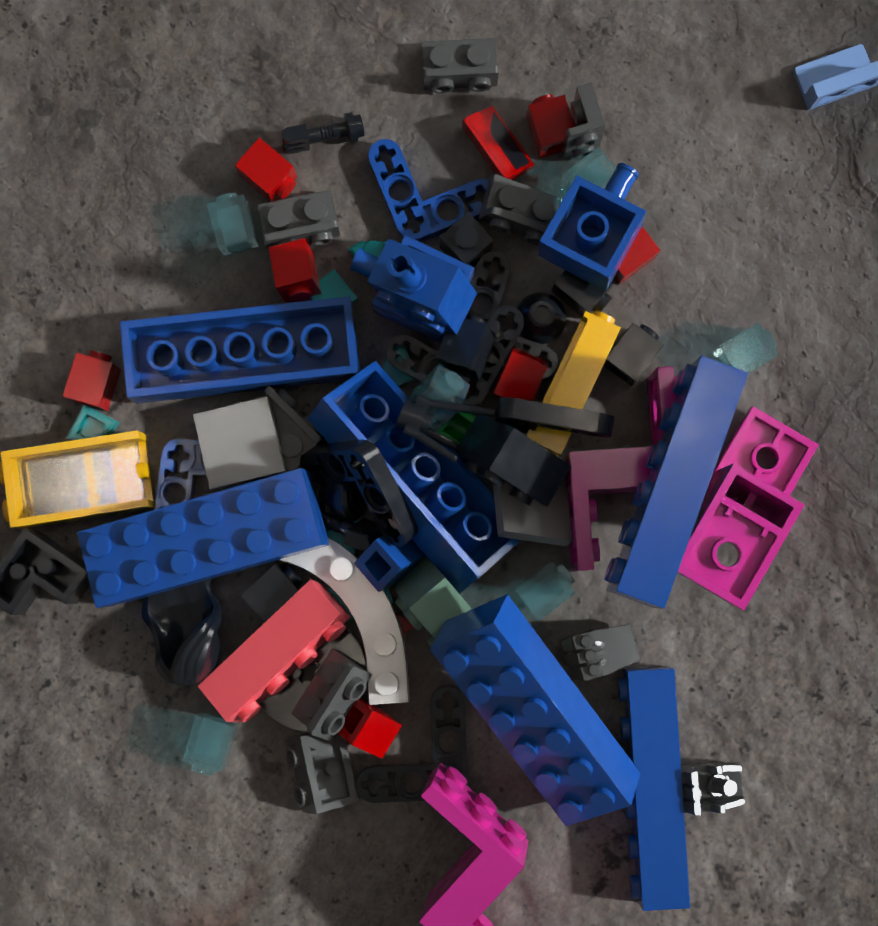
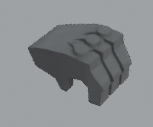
[561,624,640,681]
[681,762,745,816]

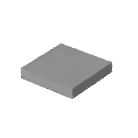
[193,397,286,490]
[493,478,573,546]

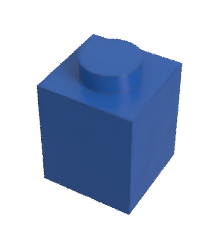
[354,536,424,592]

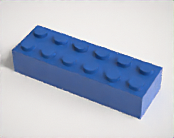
[120,296,360,404]
[604,355,749,609]
[308,361,521,594]
[77,468,330,608]
[430,594,641,826]

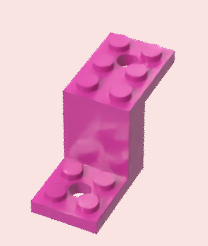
[563,366,678,572]
[677,406,819,611]
[419,762,529,926]

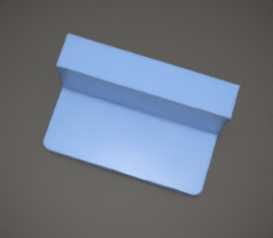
[793,44,878,110]

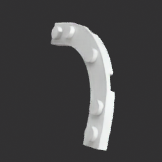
[280,538,410,705]

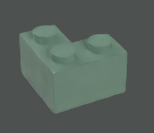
[392,557,472,646]

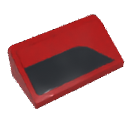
[462,105,534,181]

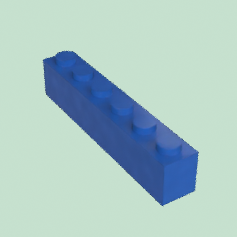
[617,667,690,911]

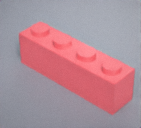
[198,579,351,723]

